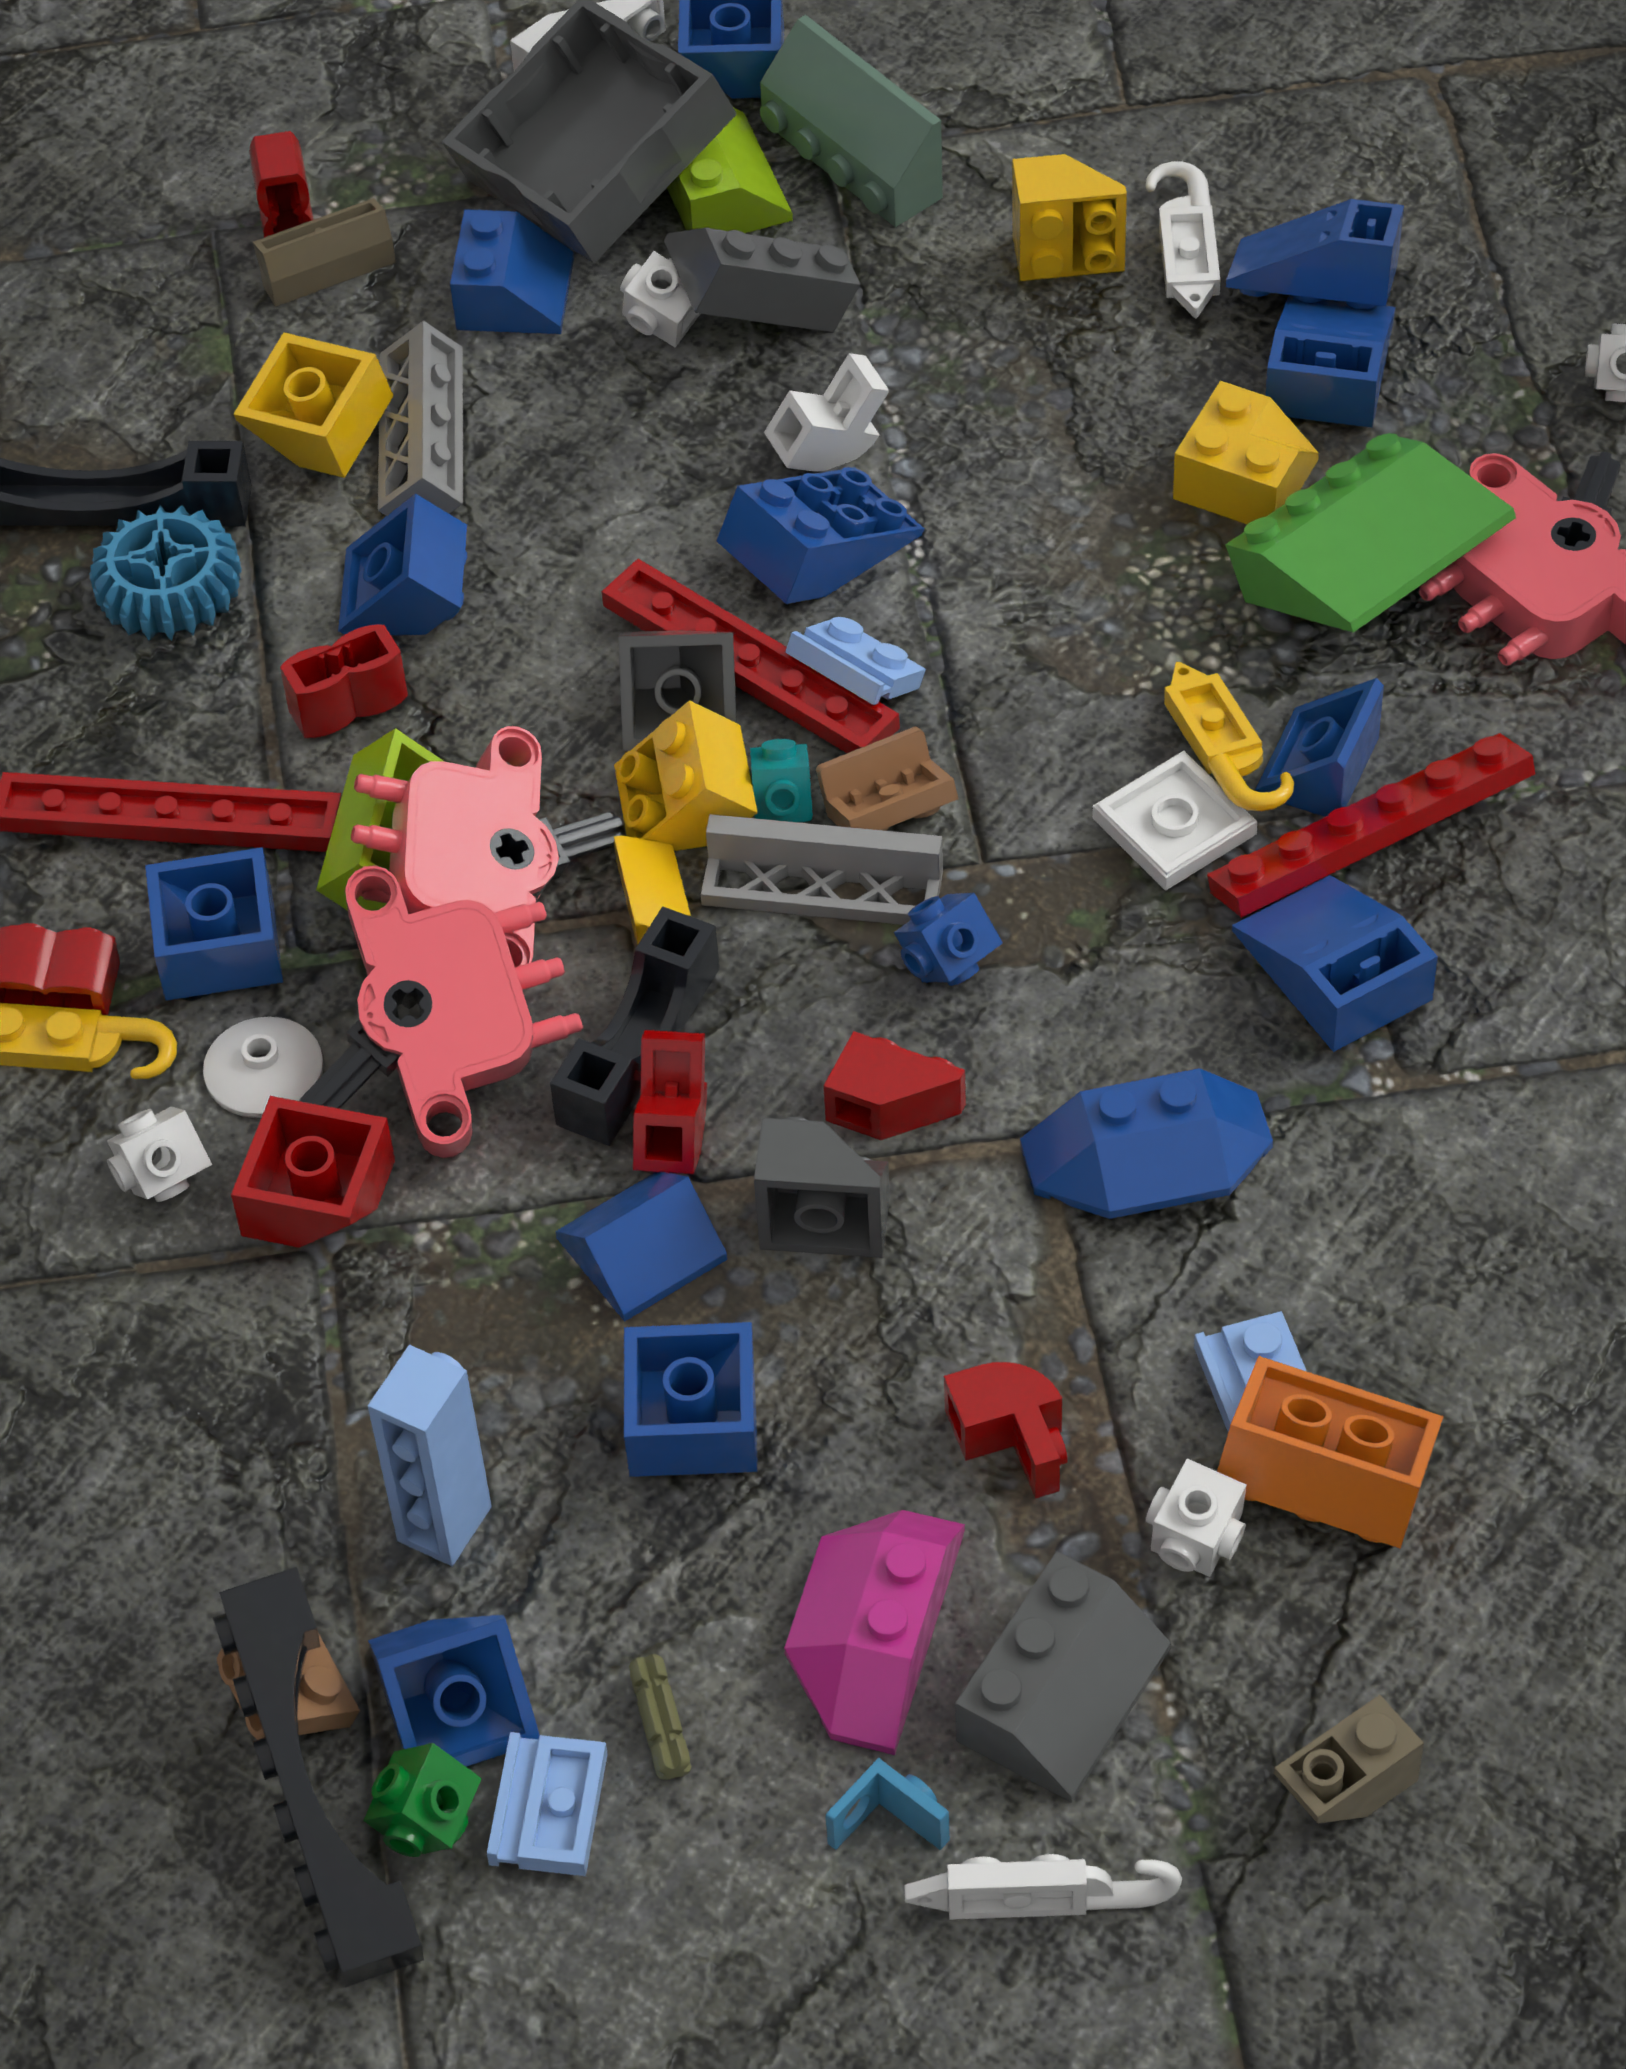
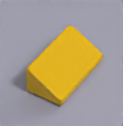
[614,836,691,945]

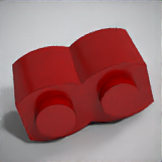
[249,131,314,238]
[280,624,408,738]
[0,923,120,1016]

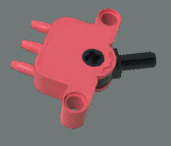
[1419,451,1626,666]
[351,726,626,967]
[300,866,583,1158]

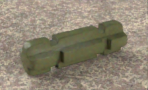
[629,1654,691,1780]

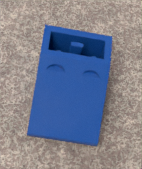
[1226,199,1404,309]
[1265,295,1396,428]
[717,467,925,604]
[1232,875,1438,1052]

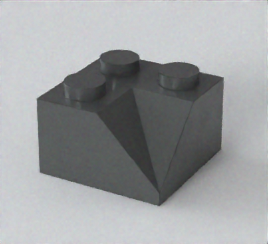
[754,1117,890,1258]

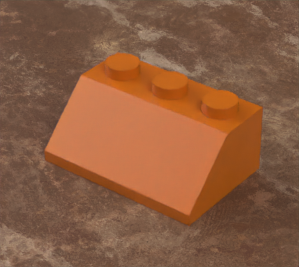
[1217,1356,1444,1549]

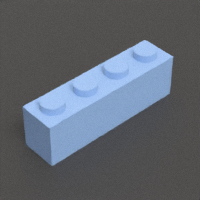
[368,1345,492,1567]

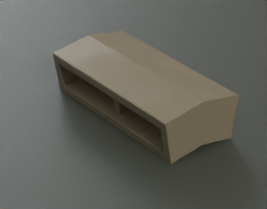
[253,198,396,307]

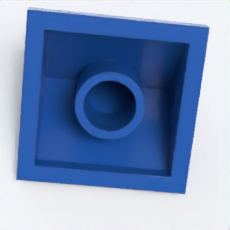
[1255,678,1384,817]
[555,1172,727,1322]

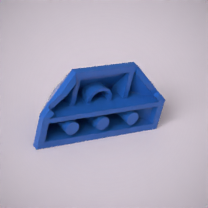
[1020,1068,1273,1219]

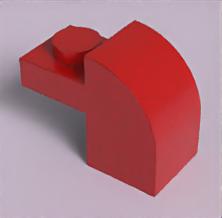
[633,1030,707,1174]
[944,1362,1068,1499]

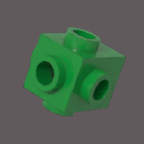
[363,1743,482,1857]

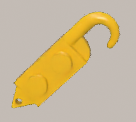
[1164,662,1295,811]
[0,1003,177,1079]

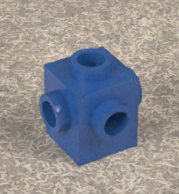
[893,893,1003,986]

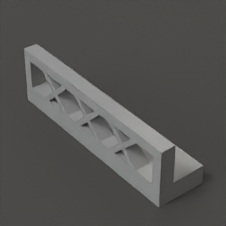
[378,320,463,516]
[701,814,943,925]

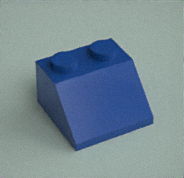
[450,209,574,334]
[338,493,467,635]

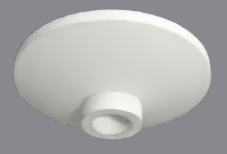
[203,1017,324,1118]

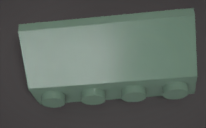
[760,14,943,227]

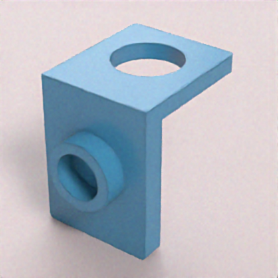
[825,1758,950,1850]

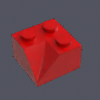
[231,1096,395,1248]

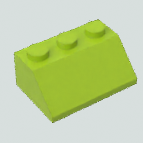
[667,107,793,233]
[316,728,445,911]

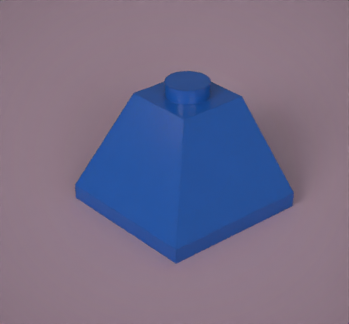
[368,1615,540,1767]

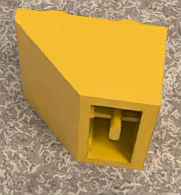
[1012,154,1127,281]
[614,700,758,851]

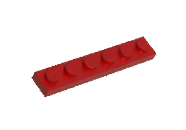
[602,558,900,753]
[1207,733,1535,918]
[0,772,342,852]

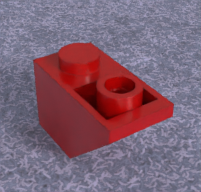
[823,1031,966,1140]

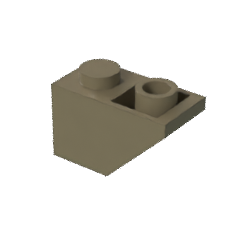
[1274,1694,1424,1823]

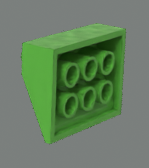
[1226,433,1516,633]

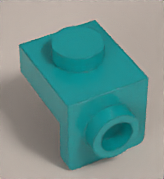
[750,739,813,822]

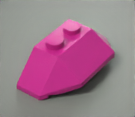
[784,1510,965,1755]

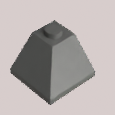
[618,630,737,751]

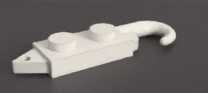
[1145,161,1220,318]
[904,1854,1182,1920]

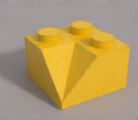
[233,332,394,478]
[1173,381,1319,524]

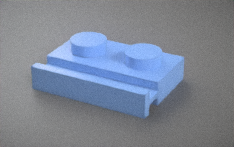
[785,617,926,705]
[1194,1311,1306,1431]
[487,1732,607,1876]

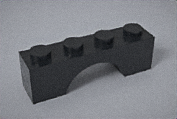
[550,906,720,1146]

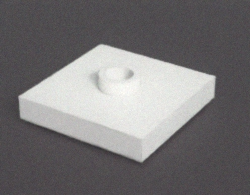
[1093,751,1258,891]

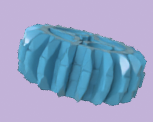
[90,505,242,641]

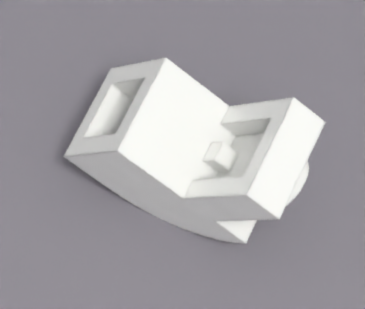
[764,353,889,472]

